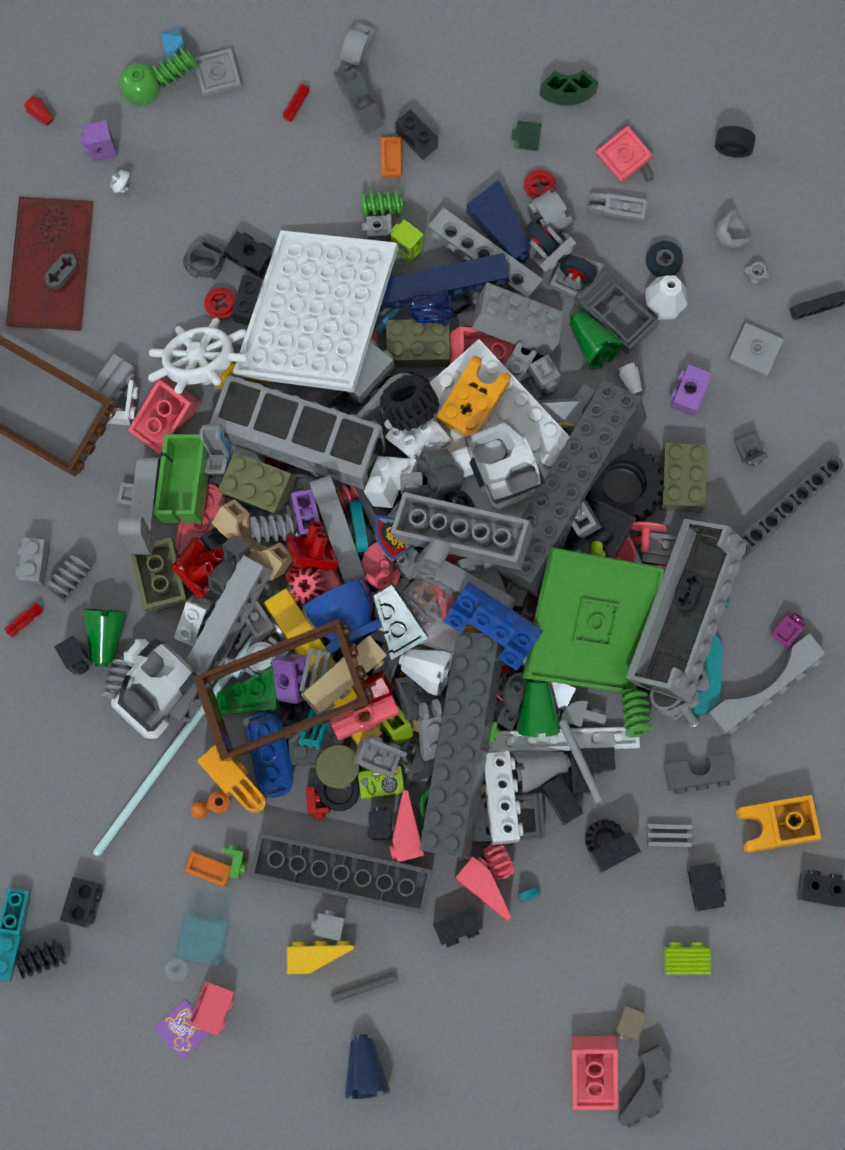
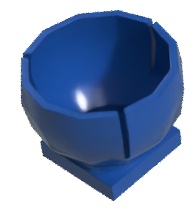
[302,578,382,654]

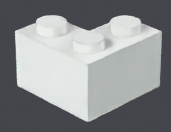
[364,456,424,508]

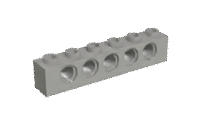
[428,207,543,299]

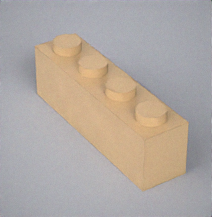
[300,635,387,714]

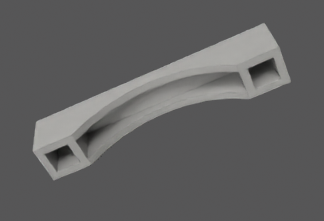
[706,633,826,735]

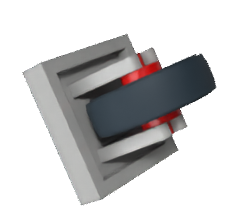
[526,220,576,272]
[549,251,604,299]

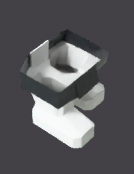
[451,420,545,511]
[111,639,197,739]

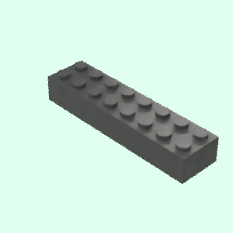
[249,833,433,914]

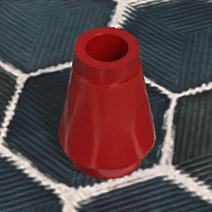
[24,95,54,126]

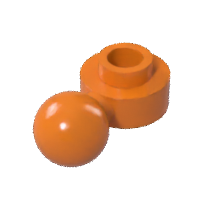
[190,791,230,819]

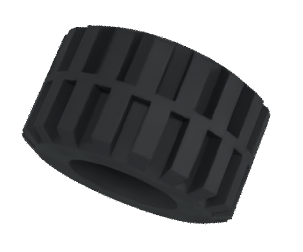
[379,374,440,431]

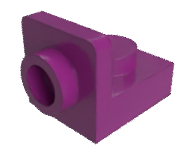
[771,611,805,648]

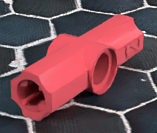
[331,695,400,740]

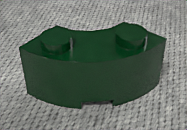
[539,69,599,105]

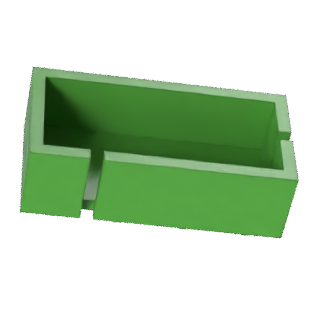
[153,434,209,523]

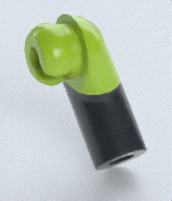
[590,528,612,557]

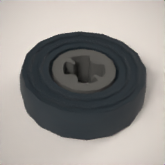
[646,241,683,277]

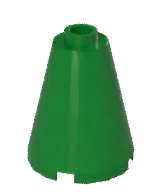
[569,312,623,370]
[83,609,126,667]
[516,679,560,737]

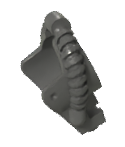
[183,238,225,280]

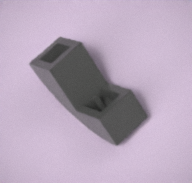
[207,535,250,596]

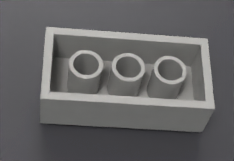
[472,282,563,356]

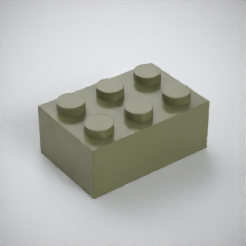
[386,319,450,368]
[660,442,708,513]
[218,452,298,516]
[131,537,188,614]

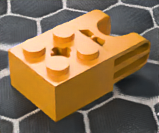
[436,356,511,438]
[197,745,266,813]
[736,795,821,853]

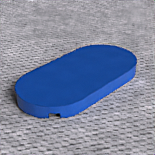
[247,711,293,798]

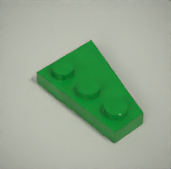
[217,667,280,715]

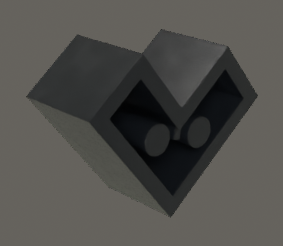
[568,747,616,795]

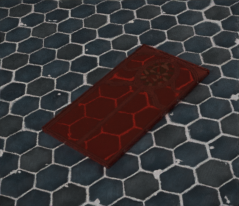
[6,197,94,331]

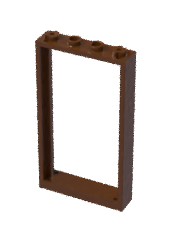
[0,335,118,477]
[193,619,374,761]

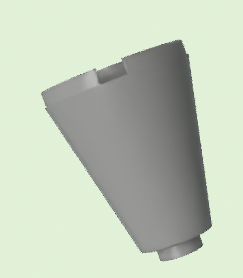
[510,751,570,795]

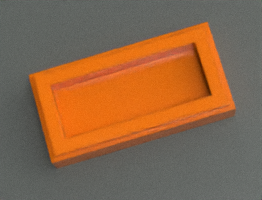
[381,137,402,178]
[184,851,231,887]

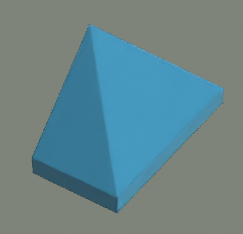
[161,28,186,60]

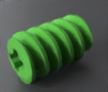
[152,47,199,88]
[361,190,403,216]
[621,689,652,738]

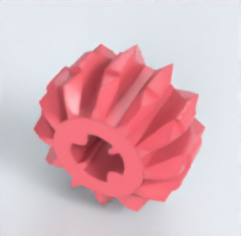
[289,568,326,604]
[482,844,514,881]

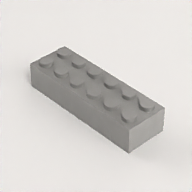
[390,492,534,570]

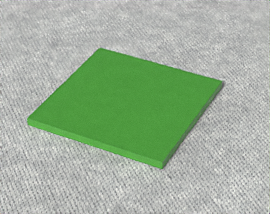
[523,547,665,692]

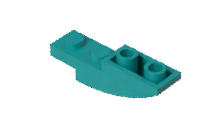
[0,888,30,982]

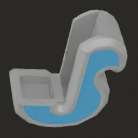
[199,424,232,475]

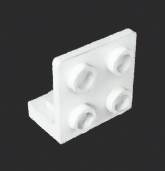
[385,419,450,462]

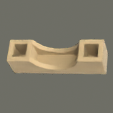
[212,499,293,581]

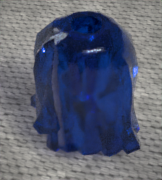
[410,289,453,327]

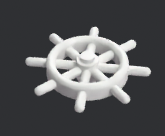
[148,318,248,394]

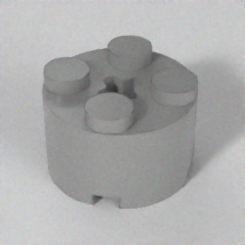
[528,189,573,234]

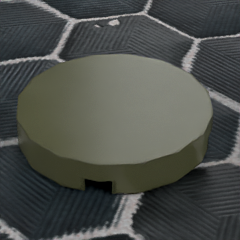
[315,743,359,788]

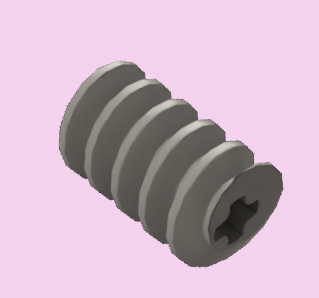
[250,514,296,543]
[46,554,93,603]
[101,655,132,700]

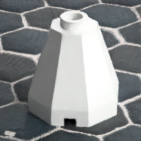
[644,276,687,320]
[399,649,453,696]

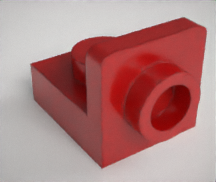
[305,787,330,819]

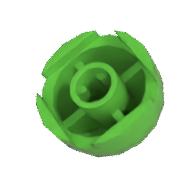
[119,63,160,106]

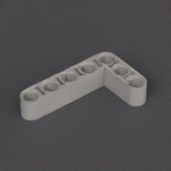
[118,457,161,555]
[310,475,365,583]
[412,539,516,610]

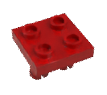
[286,521,339,570]
[171,538,224,599]

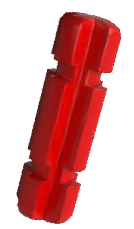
[283,84,310,122]
[5,603,43,637]

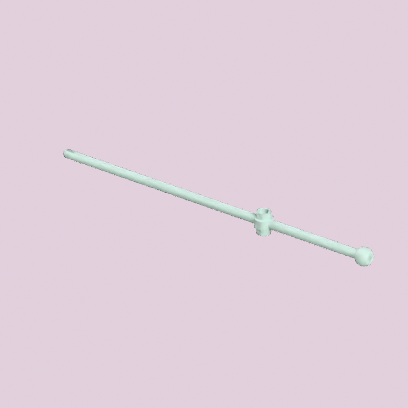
[93,579,295,856]

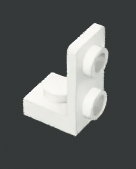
[108,380,139,426]
[174,594,214,646]

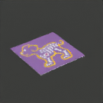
[154,999,210,1060]

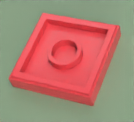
[596,126,654,183]

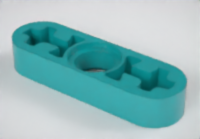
[350,500,368,553]

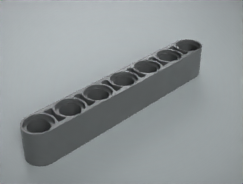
[740,456,843,561]

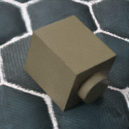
[614,1005,647,1042]

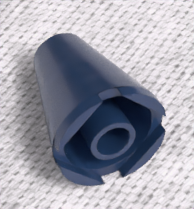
[345,1034,390,1099]

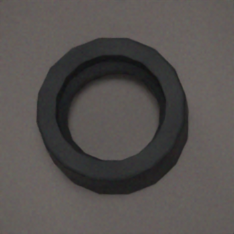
[714,126,756,158]
[318,778,360,811]

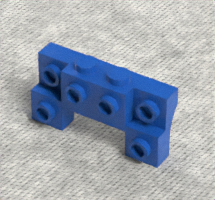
[443,582,543,671]

